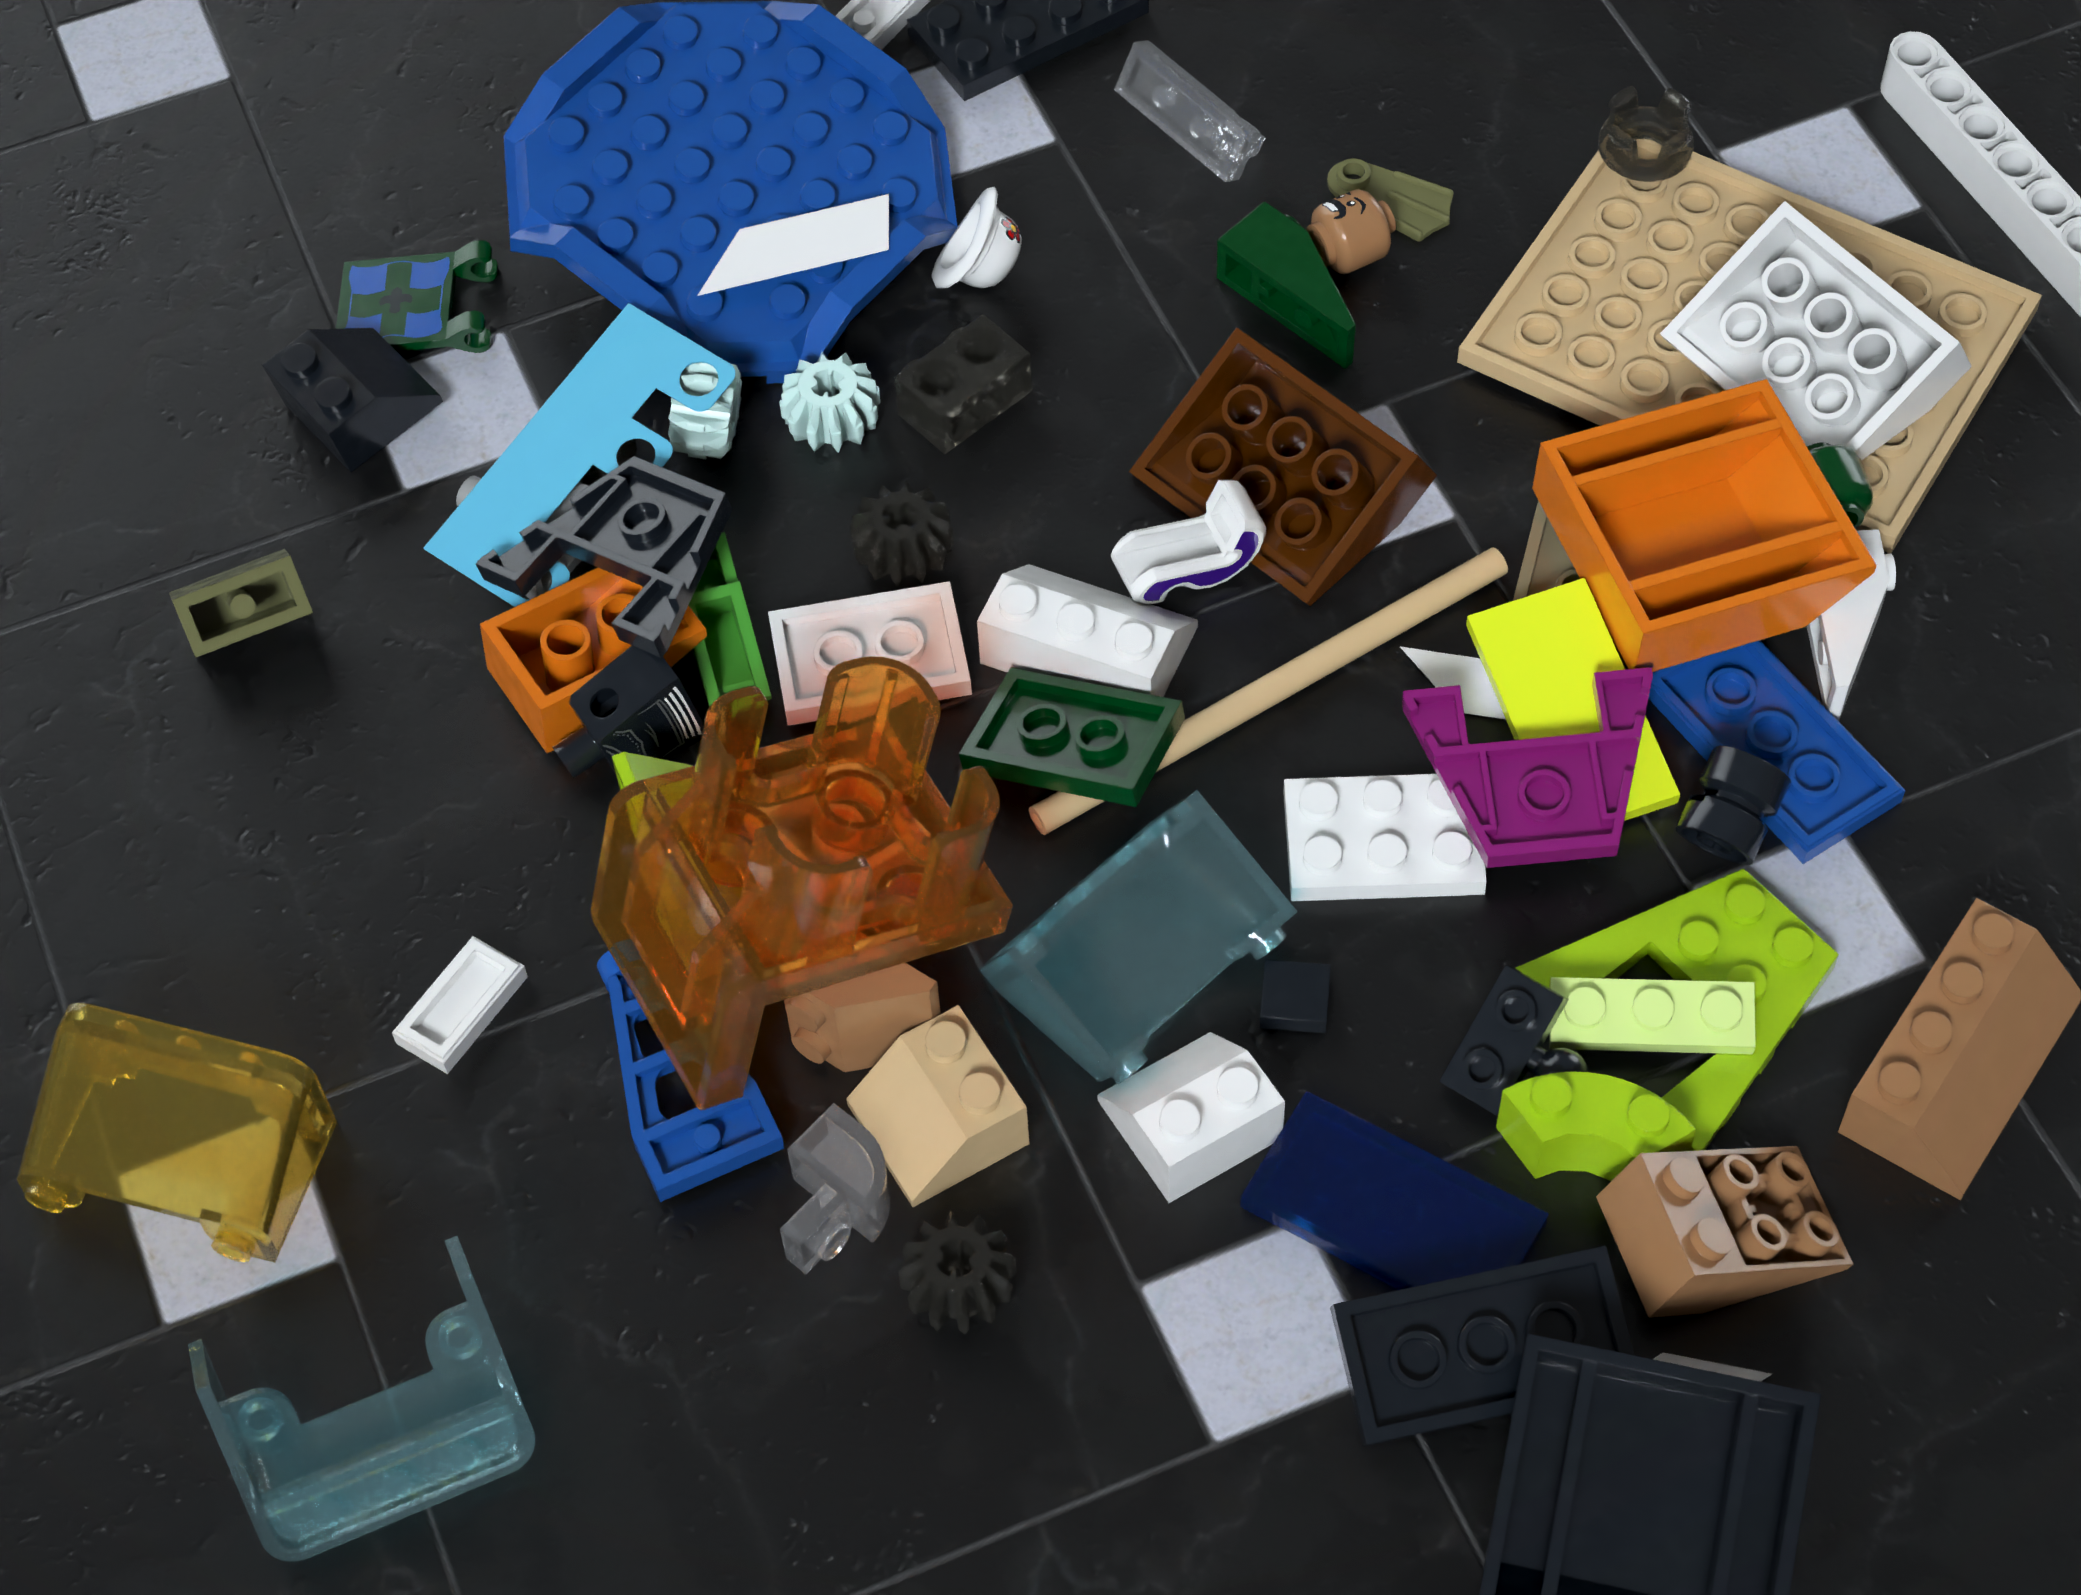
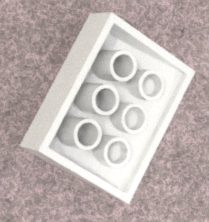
[1660,201,1972,461]

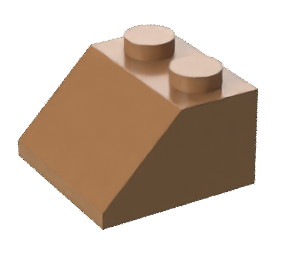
[779,917,941,1072]

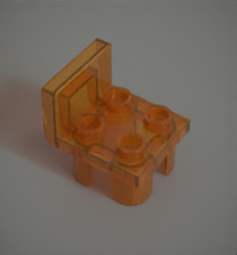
[591,656,1013,1110]

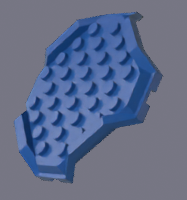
[504,1,958,384]

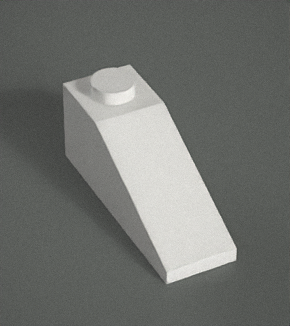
[1807,529,1896,721]

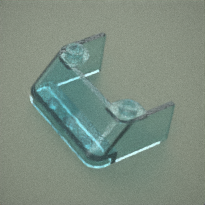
[188,1235,535,1562]

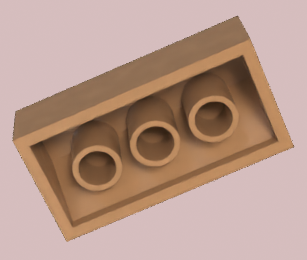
[1838,898,2081,1201]

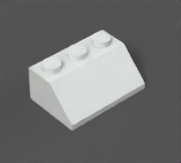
[977,564,1198,697]

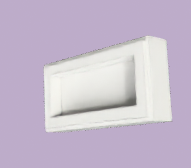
[392,936,528,1074]

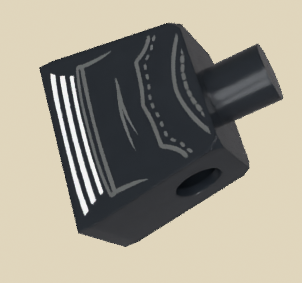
[552,646,709,778]

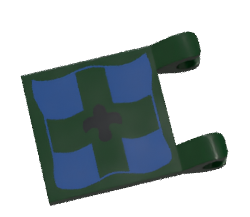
[336,240,498,353]

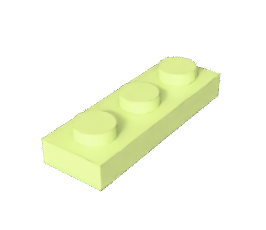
[1549,977,1756,1054]

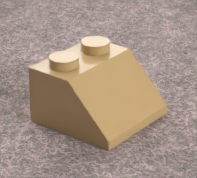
[846,1005,1029,1207]

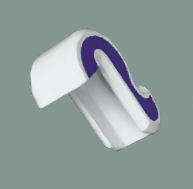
[1111,480,1266,604]

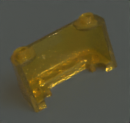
[17,1003,337,1263]

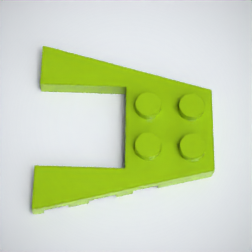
[1515,868,1839,1151]

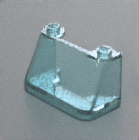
[979,790,1298,1084]

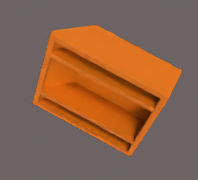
[1532,379,1877,672]

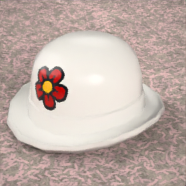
[932,187,1022,289]

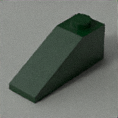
[1217,201,1356,369]

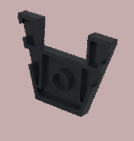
[476,456,733,658]

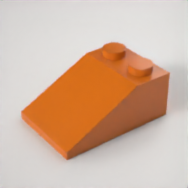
[480,567,707,754]

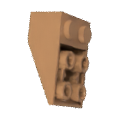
[1596,1146,1853,1318]

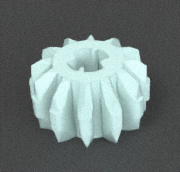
[779,352,881,453]
[668,362,742,460]

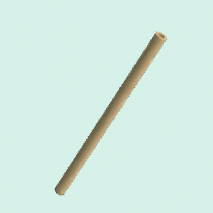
[1029,547,1508,835]

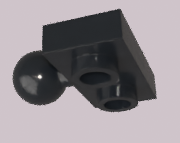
[1439,965,1589,1116]

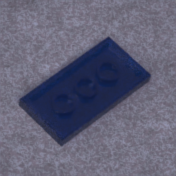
[1240,1091,1549,1290]

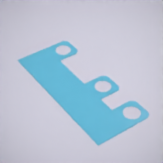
[423,303,736,607]

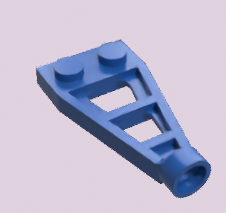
[597,942,785,1202]

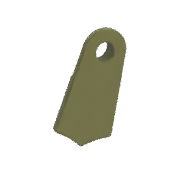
[1327,158,1454,242]

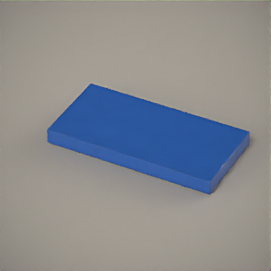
[1648,640,1905,864]

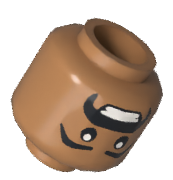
[1306,189,1396,275]

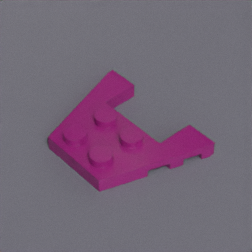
[1402,667,1653,868]

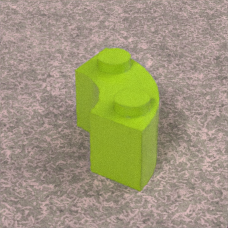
[1496,1072,1696,1181]

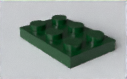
[959,668,1185,807]

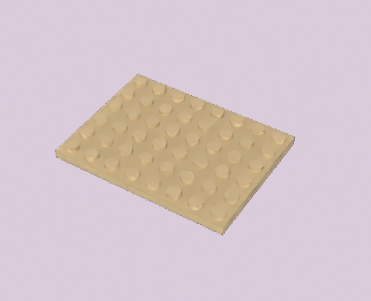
[1457,121,2042,554]

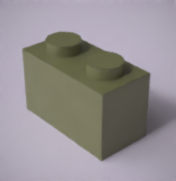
[169,549,313,658]

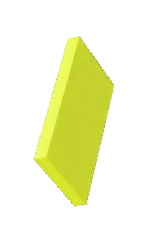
[1466,578,1680,821]

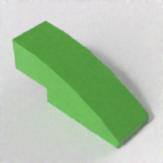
[689,532,772,714]

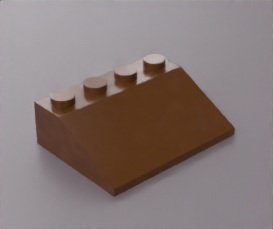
[1129,327,1437,606]

